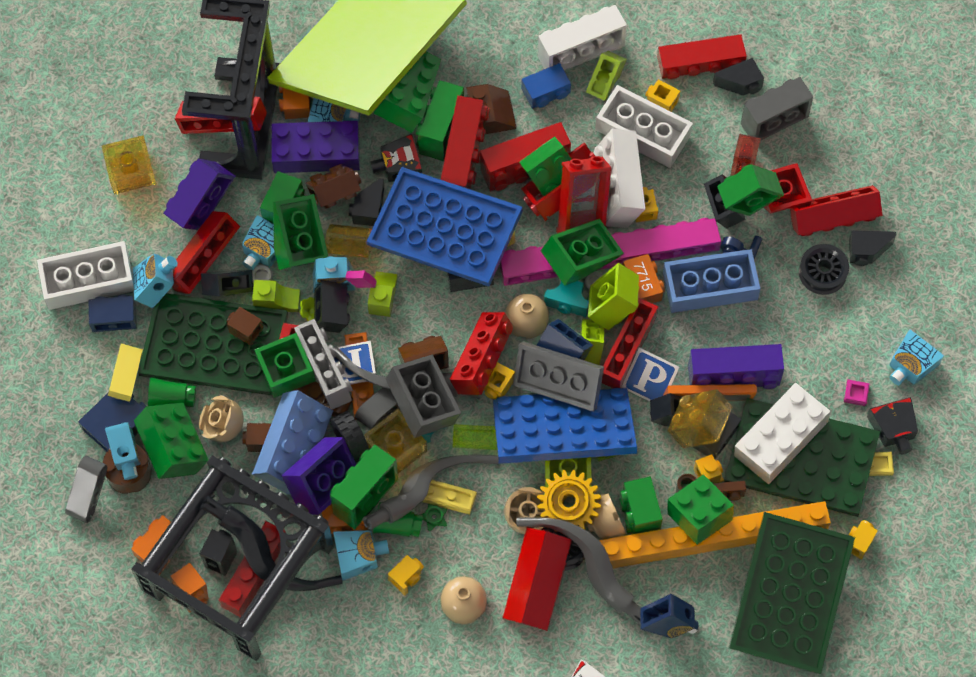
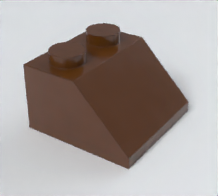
[466,84,517,134]
[398,336,449,370]

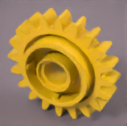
[537,470,602,532]

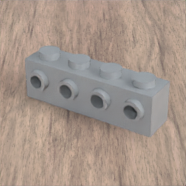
[294,319,353,410]

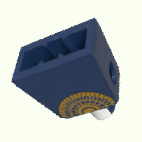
[641,594,699,638]

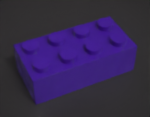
[272,120,360,173]
[688,344,784,389]

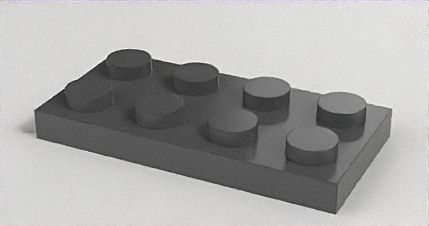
[513,342,604,411]

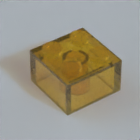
[101,135,156,195]
[668,389,732,448]
[364,409,427,474]

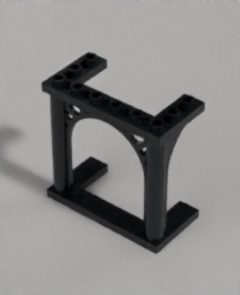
[182,0,280,180]
[131,455,334,661]

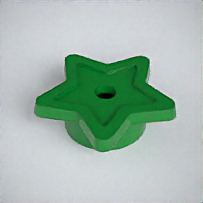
[420,504,447,531]

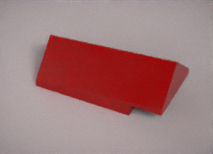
[503,527,572,631]

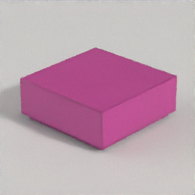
[345,270,377,288]
[843,379,870,406]

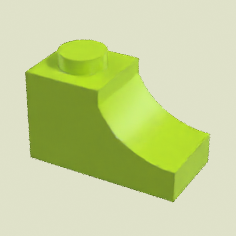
[586,51,627,101]
[368,271,398,317]
[252,280,301,312]
[580,319,604,365]

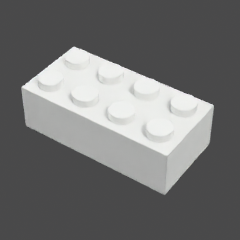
[538,5,627,71]
[595,85,693,168]
[594,128,645,228]
[37,241,134,310]
[734,383,831,484]

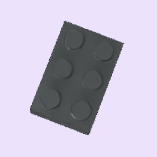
[741,77,814,144]
[386,354,461,438]

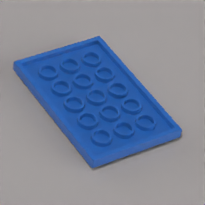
[366,167,523,286]
[493,388,637,464]

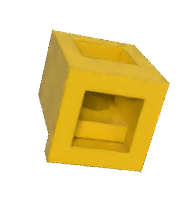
[645,79,680,112]
[635,187,658,223]
[484,362,515,400]
[694,454,724,483]
[849,520,878,560]
[388,555,424,596]

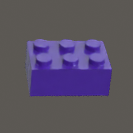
[163,158,236,230]
[281,437,356,515]

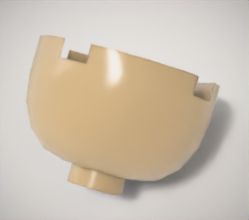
[505,294,549,339]
[199,395,244,443]
[504,487,549,534]
[586,493,626,539]
[440,576,487,624]

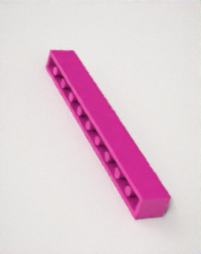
[500,218,721,286]

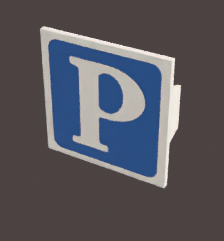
[334,341,376,385]
[621,347,680,401]

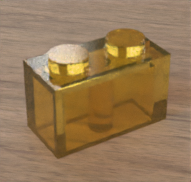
[325,224,372,258]

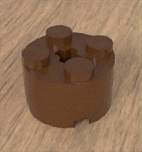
[102,444,151,494]

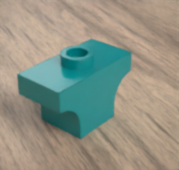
[544,281,589,317]

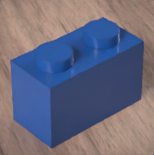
[521,63,571,109]

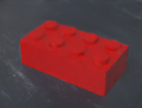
[441,95,490,189]
[480,122,571,192]

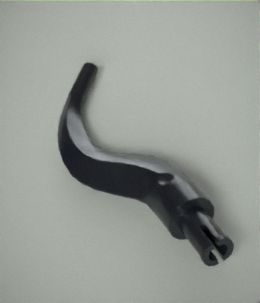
[200,496,343,591]

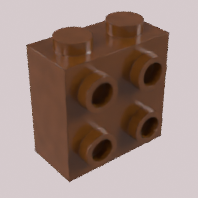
[305,164,362,209]

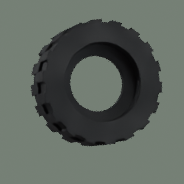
[330,411,370,463]

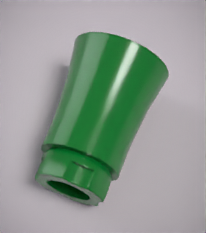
[148,377,196,407]
[373,502,423,538]

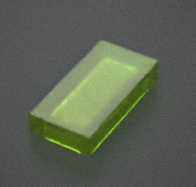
[452,424,497,450]

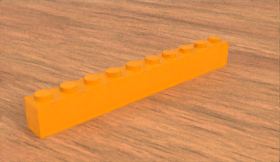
[599,501,831,568]

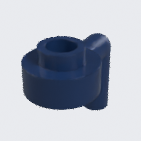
[720,235,763,259]

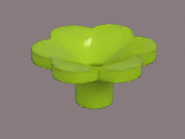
[300,297,314,322]

